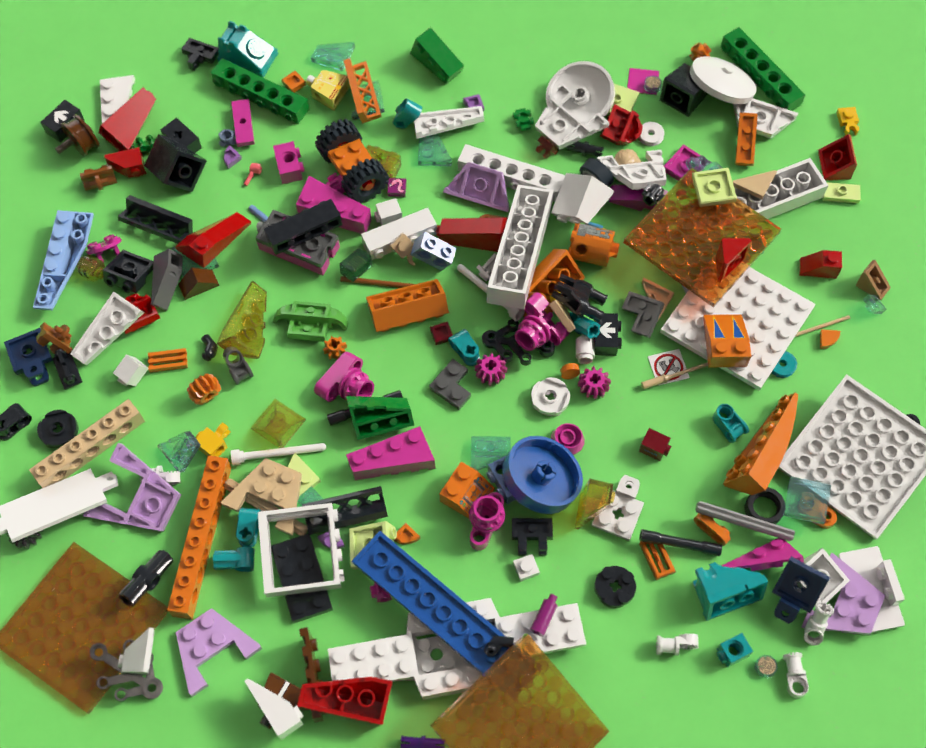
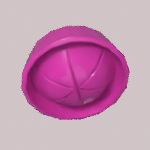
[551,423,585,455]

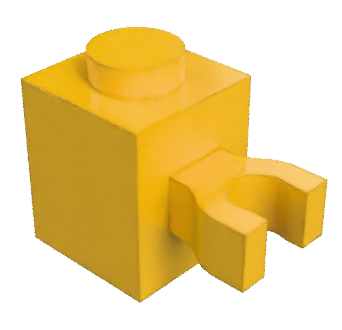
[194,422,231,457]

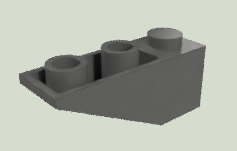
[151,249,183,311]

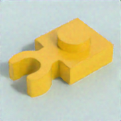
[836,107,859,136]

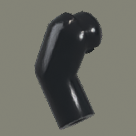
[201,334,218,361]
[484,636,514,657]

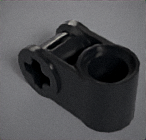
[0,403,32,441]

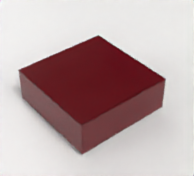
[430,321,453,345]

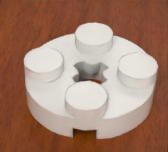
[531,377,570,416]

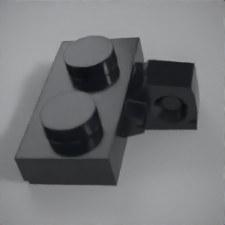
[182,38,219,71]

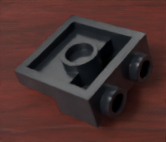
[103,250,153,294]

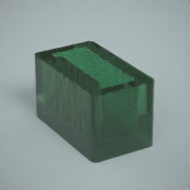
[340,248,372,282]

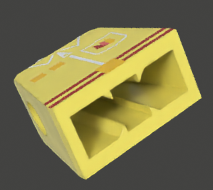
[306,70,350,110]

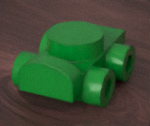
[513,108,534,131]
[133,135,156,152]

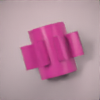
[326,172,345,194]
[370,582,392,602]

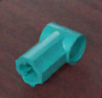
[569,312,600,339]
[213,547,255,572]

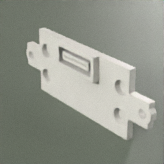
[0,469,118,543]

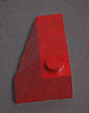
[175,212,251,268]
[297,676,392,725]

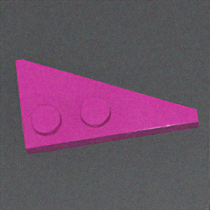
[722,538,804,571]

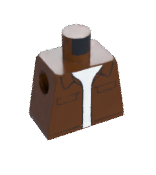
[258,672,301,730]

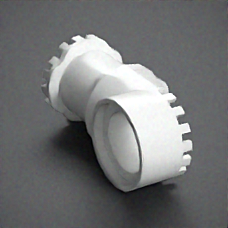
[139,466,180,485]
[804,601,834,645]
[656,634,698,656]
[783,652,809,699]

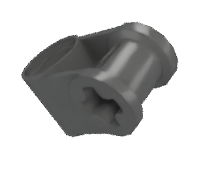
[223,347,254,385]

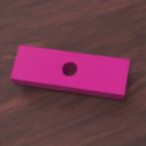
[231,99,255,147]

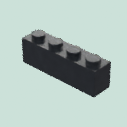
[264,199,342,255]

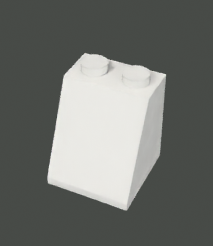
[551,173,614,224]

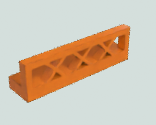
[343,58,382,124]

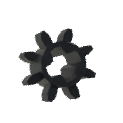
[641,184,665,206]

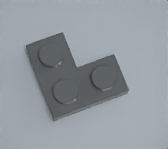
[622,291,665,338]
[429,359,471,410]

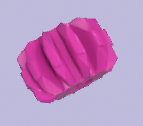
[475,353,507,386]
[578,366,611,400]

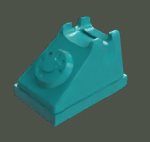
[217,21,278,78]
[693,562,768,621]

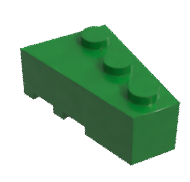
[410,27,464,84]
[346,396,414,440]

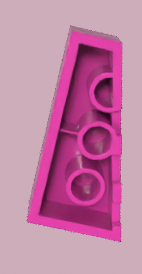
[296,176,372,234]
[346,426,436,480]

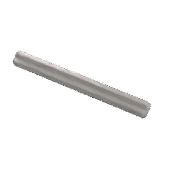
[695,501,795,541]

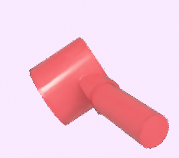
[244,163,262,186]

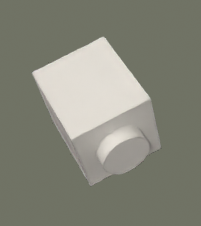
[374,198,402,226]
[113,354,149,387]

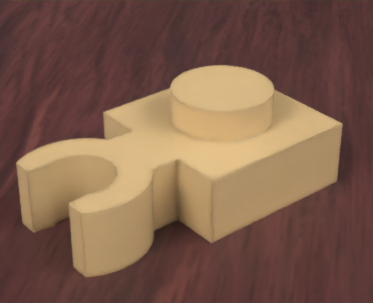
[389,232,415,266]

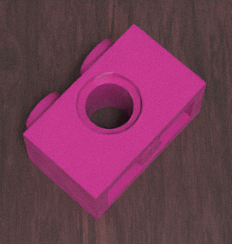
[273,141,305,184]

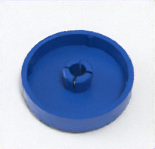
[502,436,583,514]

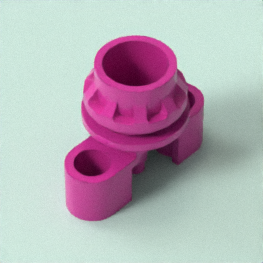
[515,292,570,351]
[314,351,374,402]
[469,492,505,551]

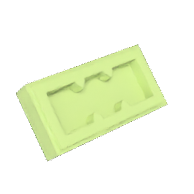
[823,182,861,204]

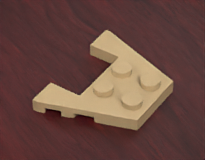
[221,458,302,536]

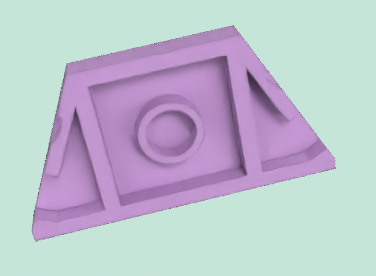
[443,162,509,212]

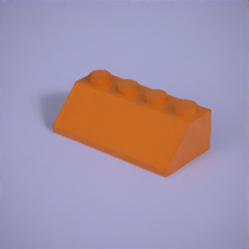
[523,249,585,317]
[366,279,449,332]

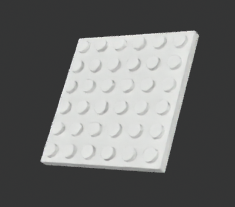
[660,262,816,391]
[778,374,926,540]

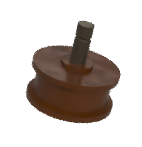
[55,114,100,157]

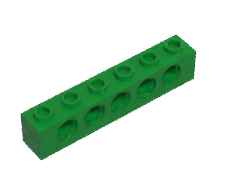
[720,27,805,111]
[211,58,310,124]

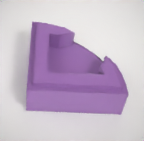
[463,94,484,111]
[224,145,242,169]
[317,531,345,549]

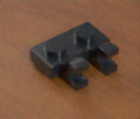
[512,518,553,556]

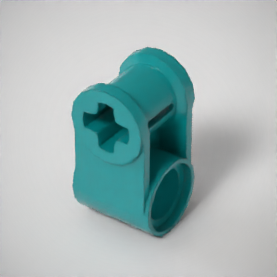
[393,98,422,129]
[448,329,480,366]
[713,404,749,443]
[236,508,262,548]

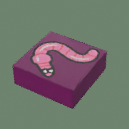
[388,178,407,197]

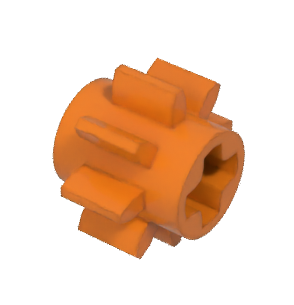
[689,42,711,62]
[323,336,347,360]

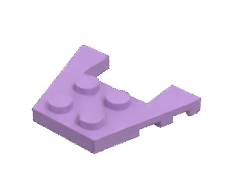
[802,553,885,635]
[176,608,262,697]

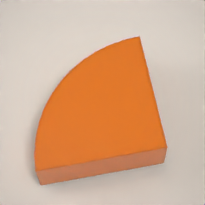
[820,329,841,349]
[393,523,420,544]

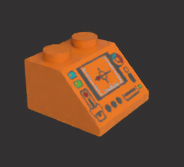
[439,462,495,519]

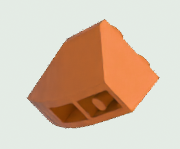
[723,392,798,495]

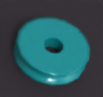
[772,351,797,378]

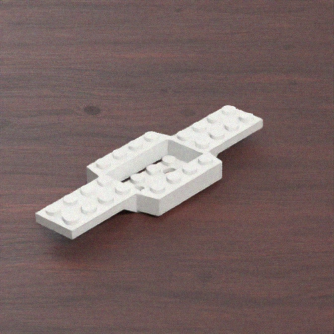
[328,598,586,700]

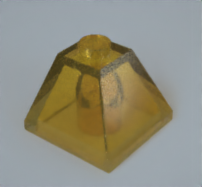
[251,399,306,448]
[575,479,615,530]

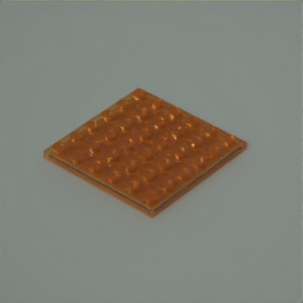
[623,168,781,308]
[0,542,168,714]
[430,633,609,748]

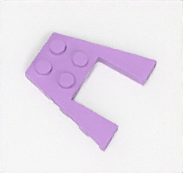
[83,443,181,531]

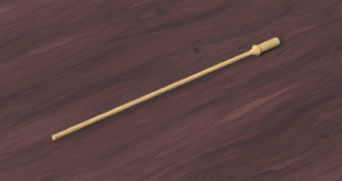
[641,315,850,389]

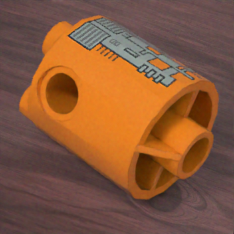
[568,223,620,267]

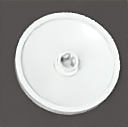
[690,56,756,104]
[546,61,615,124]

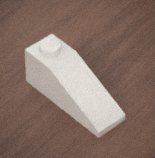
[245,679,304,740]

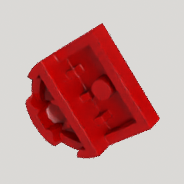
[600,104,643,146]
[124,294,160,334]

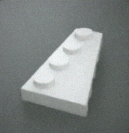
[70,292,144,365]

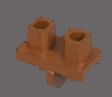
[80,164,117,191]
[36,322,73,354]

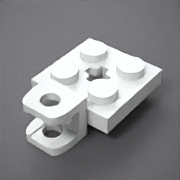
[592,475,644,541]

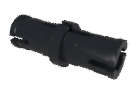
[567,141,604,157]

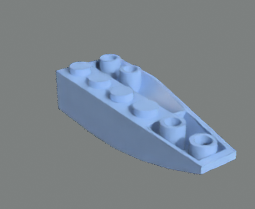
[33,210,94,311]

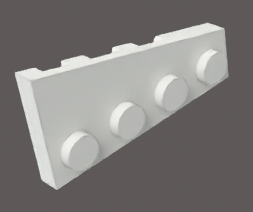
[100,75,135,139]
[414,106,484,139]

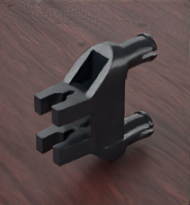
[551,274,608,323]

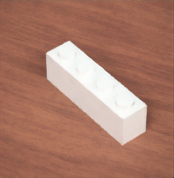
[361,208,437,260]

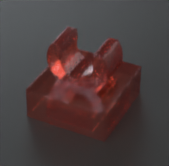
[536,135,559,158]

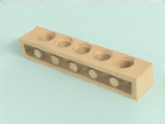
[29,399,145,488]

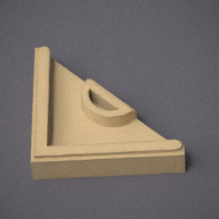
[733,170,777,199]
[642,278,674,322]
[549,300,576,333]

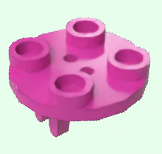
[86,234,122,264]

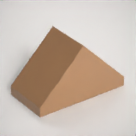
[856,260,891,300]

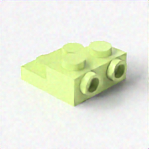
[349,521,397,569]

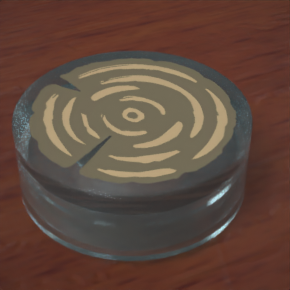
[644,76,662,93]
[755,655,778,678]

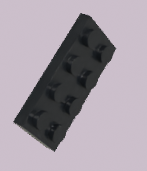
[271,534,333,624]

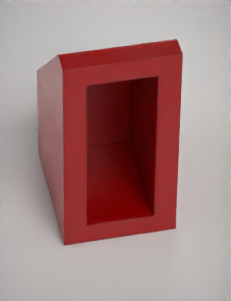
[104,147,146,178]
[799,250,842,279]

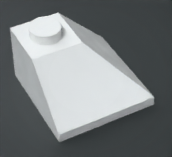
[796,548,850,603]
[118,628,155,675]

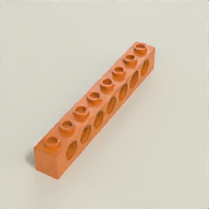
[167,455,232,620]

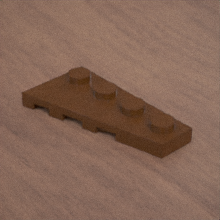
[299,627,326,723]

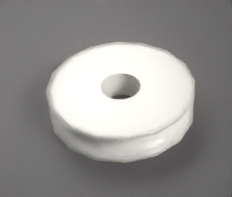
[638,122,664,146]

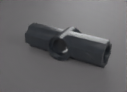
[119,550,173,607]

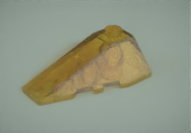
[217,281,267,359]

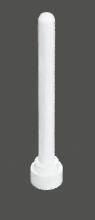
[457,264,525,321]
[231,443,326,466]

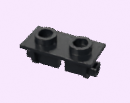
[52,349,83,390]

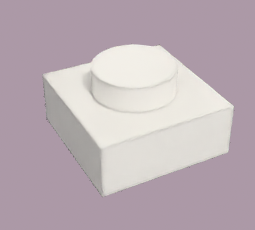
[513,554,540,581]

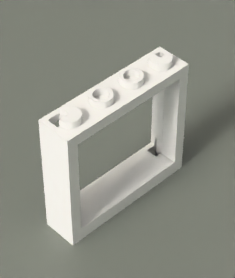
[258,503,344,597]

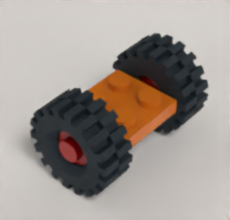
[315,119,389,203]

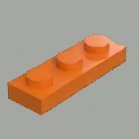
[735,113,758,166]

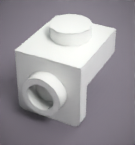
[476,253,497,281]

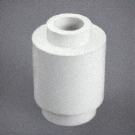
[576,335,595,364]

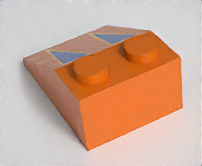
[703,314,751,367]

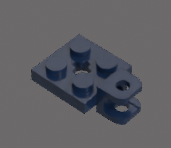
[4,328,53,387]
[772,556,830,624]

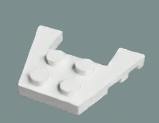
[535,83,609,150]
[597,150,667,190]

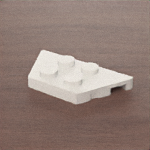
[733,98,798,139]

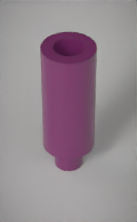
[530,594,558,637]

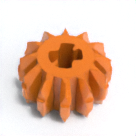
[187,373,221,405]

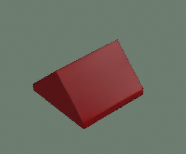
[818,134,857,180]
[715,238,752,283]

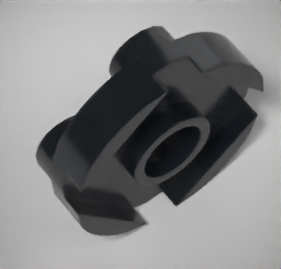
[37,410,79,448]
[594,566,636,608]

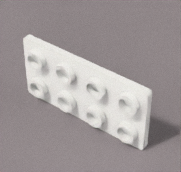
[838,546,905,633]

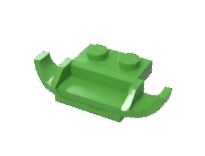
[273,301,348,342]

